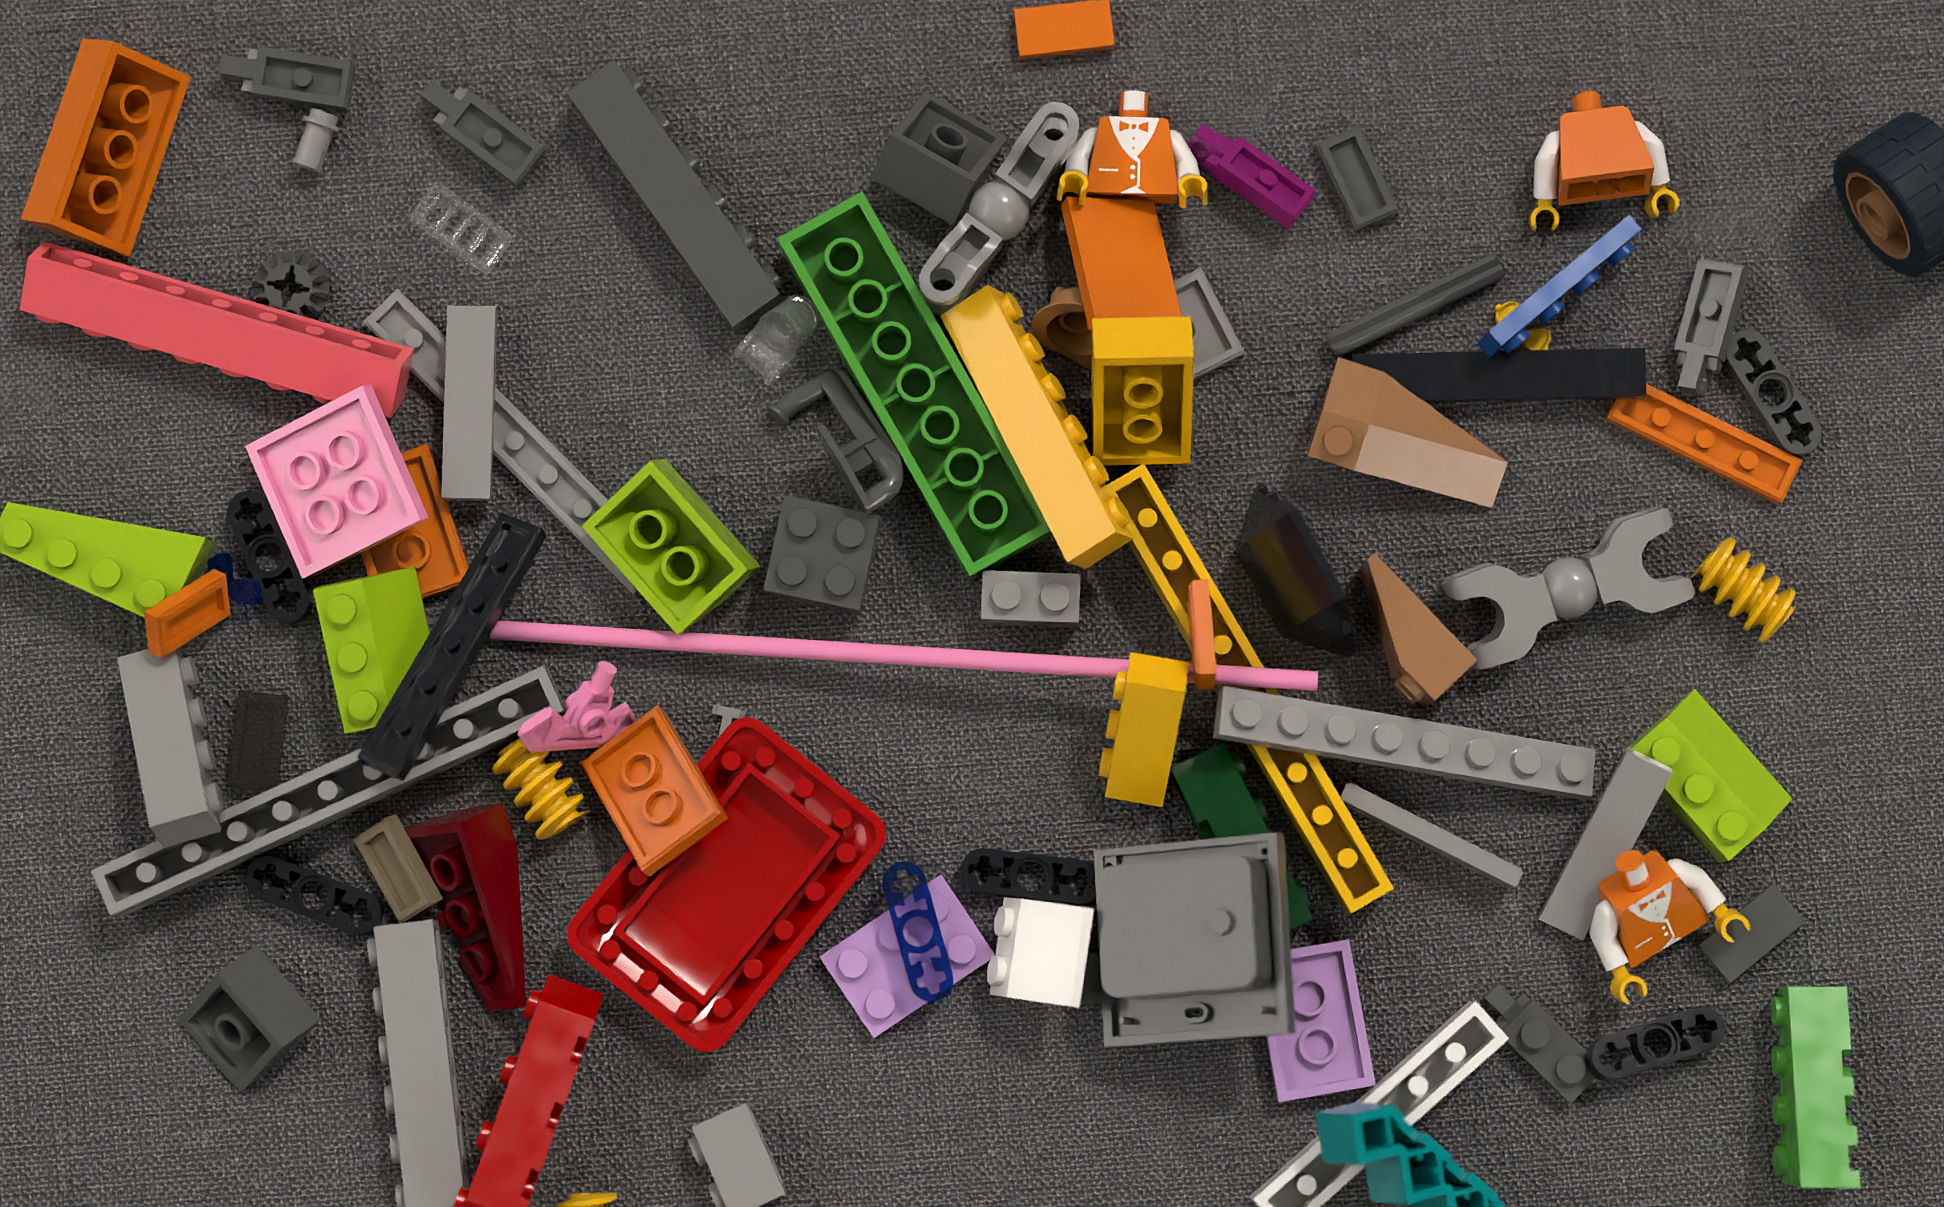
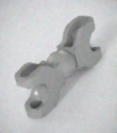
[919,102,1079,318]
[1442,507,1695,669]

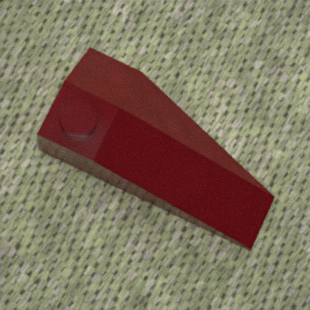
[404,803,526,1011]

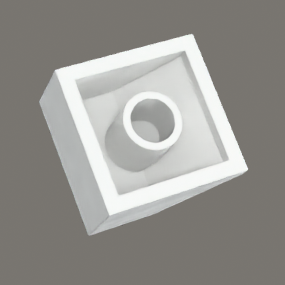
[987,897,1094,1008]

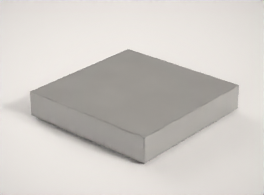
[1174,268,1245,380]

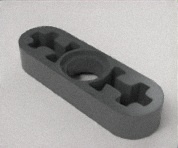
[1723,330,1822,457]

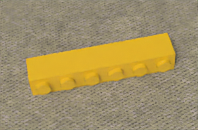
[940,285,1134,569]

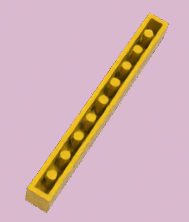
[1106,464,1394,915]

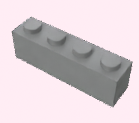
[117,649,224,848]

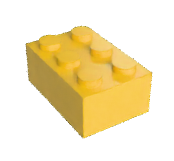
[1091,316,1194,466]

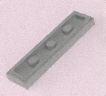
[441,305,497,501]
[1539,747,1672,941]
[1339,783,1523,889]

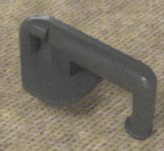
[766,369,903,514]

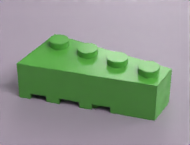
[1771,986,1861,1188]

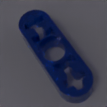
[882,862,953,1002]

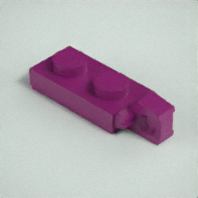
[1188,123,1317,230]

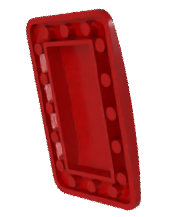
[567,717,886,1052]

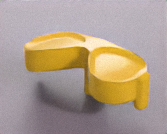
[1494,301,1551,350]

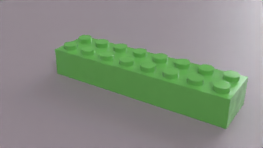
[777,191,1053,582]

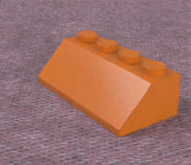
[21,38,191,257]

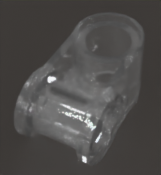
[733,295,819,388]

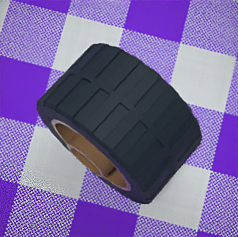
[1833,112,1944,277]

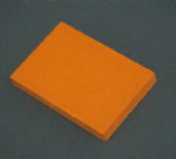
[1061,197,1182,331]
[361,444,469,599]
[580,705,728,877]

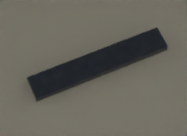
[1352,348,1647,403]
[357,512,547,781]

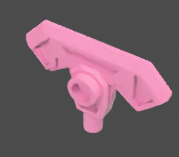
[517,661,637,752]

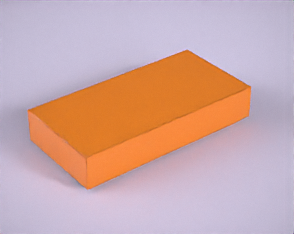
[1014,0,1115,60]
[144,569,231,659]
[1187,579,1217,690]

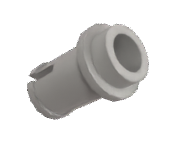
[292,108,340,173]

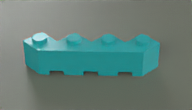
[1315,1102,1507,1207]

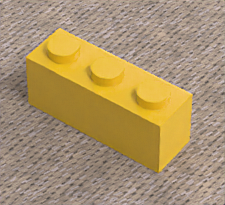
[1098,652,1189,807]

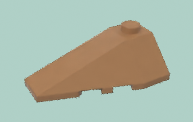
[1308,357,1508,508]

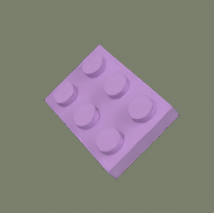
[819,875,995,1038]
[1266,939,1376,1102]

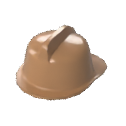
[1031,286,1092,370]

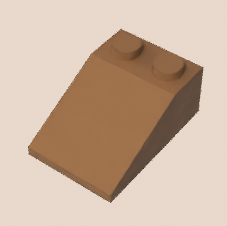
[1358,553,1477,708]

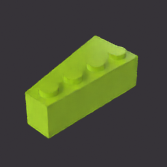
[0,502,216,618]

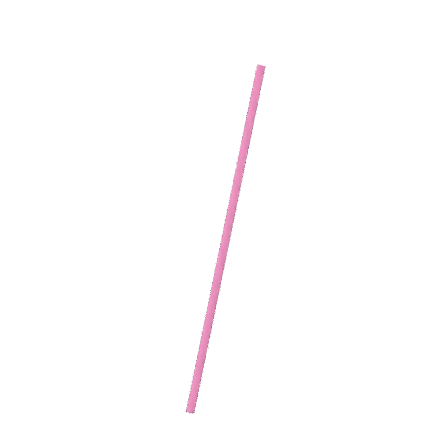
[489,620,1318,691]

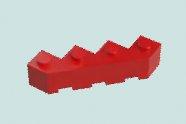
[453,974,604,1207]

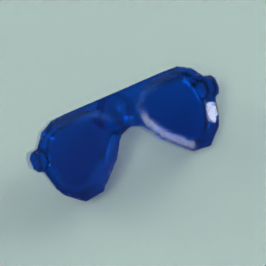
[207,553,263,606]

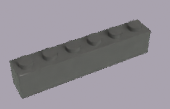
[566,60,783,335]

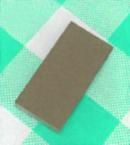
[353,814,443,923]

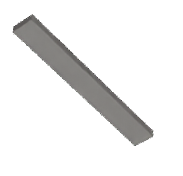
[363,288,639,596]

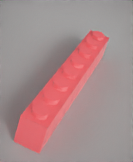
[20,241,414,418]

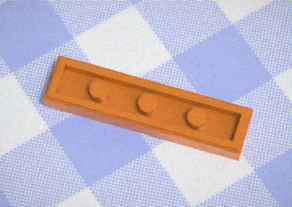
[1605,384,1803,505]

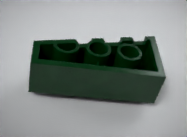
[1169,743,1313,930]

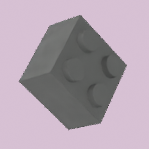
[763,495,881,616]

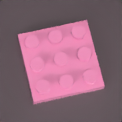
[245,385,429,579]

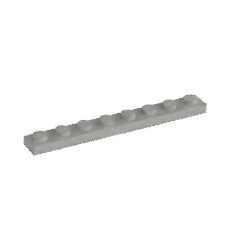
[1213,686,1596,800]

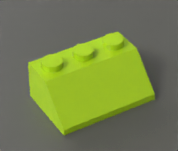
[581,459,761,635]
[313,566,430,734]
[1622,689,1792,863]

